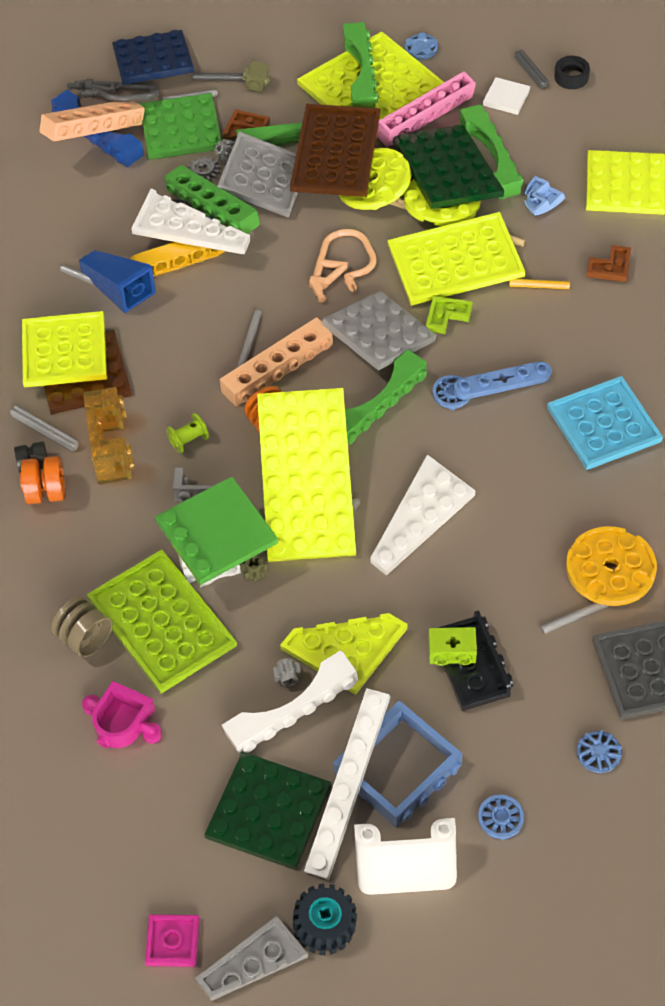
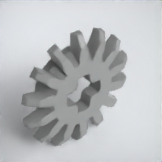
[187,156,220,181]

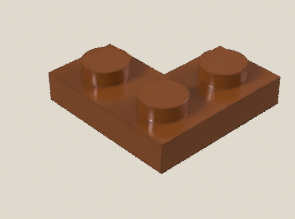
[587,245,631,282]

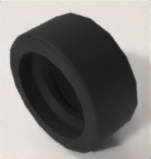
[554,55,590,90]

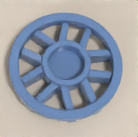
[577,730,622,773]

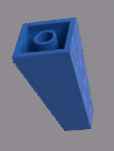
[79,250,156,313]

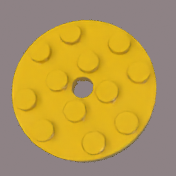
[566,526,657,606]

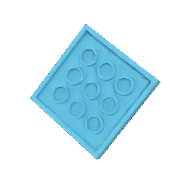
[547,376,663,470]

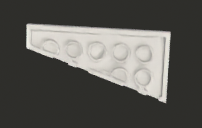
[131,188,250,254]
[370,455,476,576]

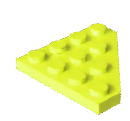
[280,613,408,695]

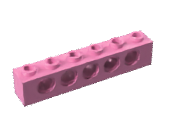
[377,71,476,148]

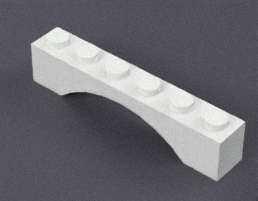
[222,650,358,756]

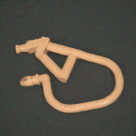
[309,229,377,302]

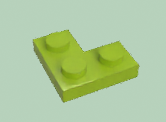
[426,296,473,334]

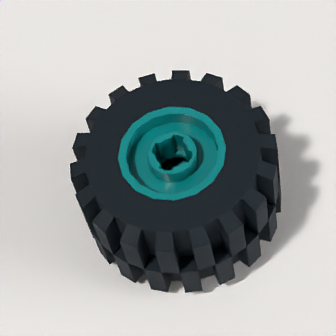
[293,884,357,955]

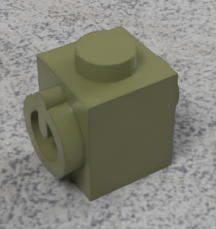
[242,60,271,93]

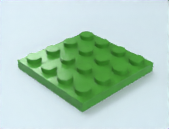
[139,93,221,160]

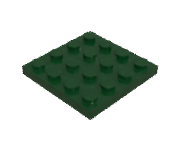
[204,752,331,870]

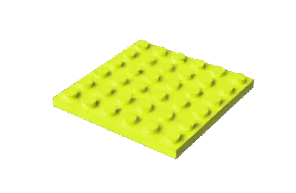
[297,31,445,120]

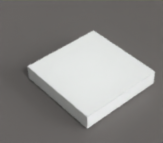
[483,77,530,115]

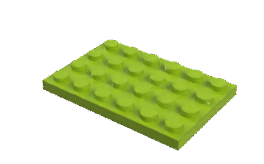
[87,549,237,694]

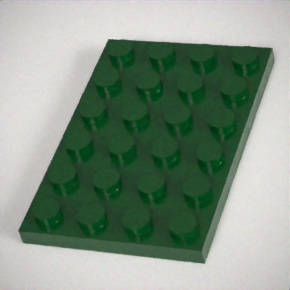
[393,125,504,209]

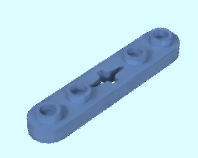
[453,361,552,400]

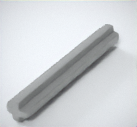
[10,405,80,451]

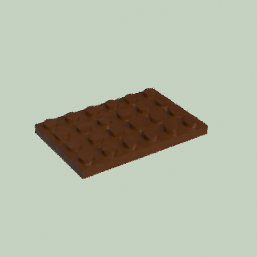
[290,104,381,197]

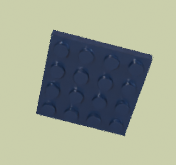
[112,30,194,85]

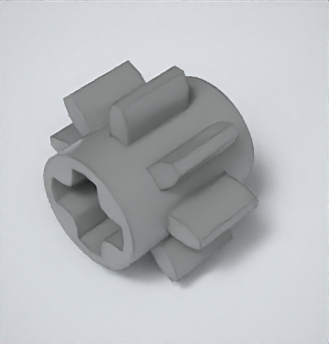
[214,139,235,163]
[273,658,302,687]

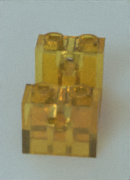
[83,387,135,485]

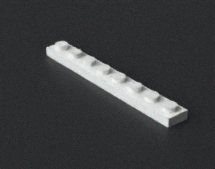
[304,688,391,880]

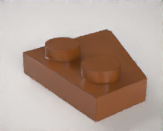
[223,109,270,139]

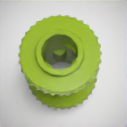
[166,413,209,453]

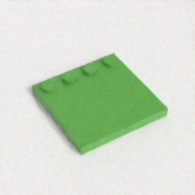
[155,477,278,585]

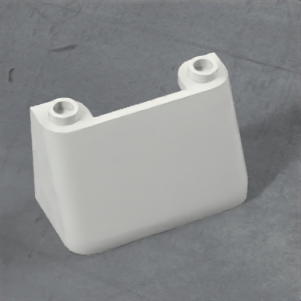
[354,818,457,895]

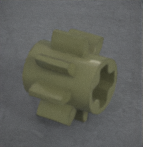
[240,555,268,582]

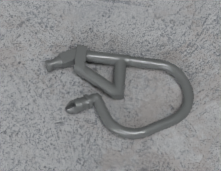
[67,79,160,102]

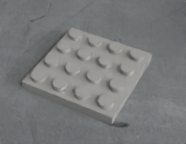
[217,131,298,218]
[322,291,437,370]

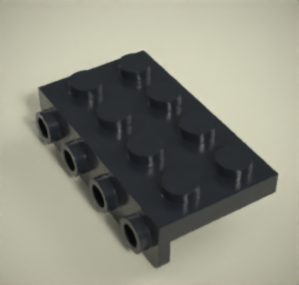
[438,610,514,711]

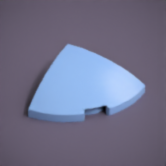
[524,176,565,216]

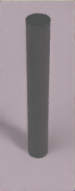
[192,73,244,81]

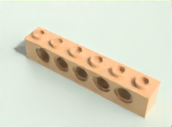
[40,101,145,141]
[220,317,333,407]

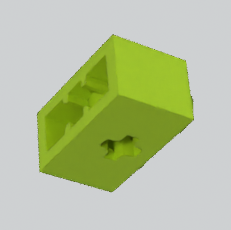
[429,627,477,666]

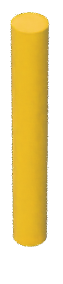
[509,279,570,289]

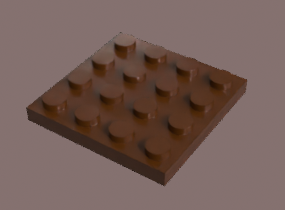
[44,330,132,414]

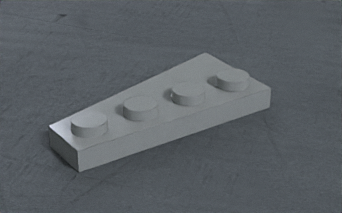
[195,916,308,1001]

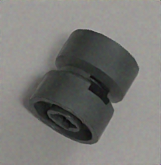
[14,441,48,473]

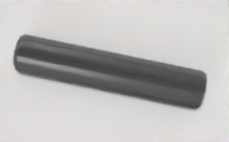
[515,49,549,89]

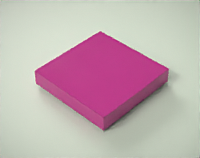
[145,914,200,967]

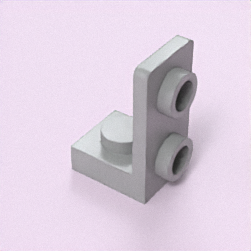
[173,467,214,502]

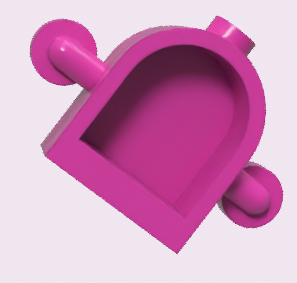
[82,681,162,748]

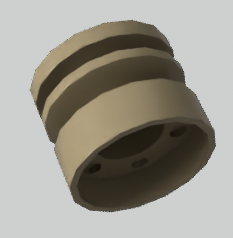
[51,596,113,658]

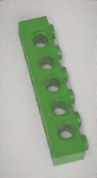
[164,165,260,234]

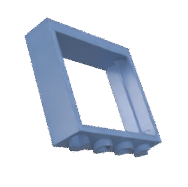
[333,700,462,828]

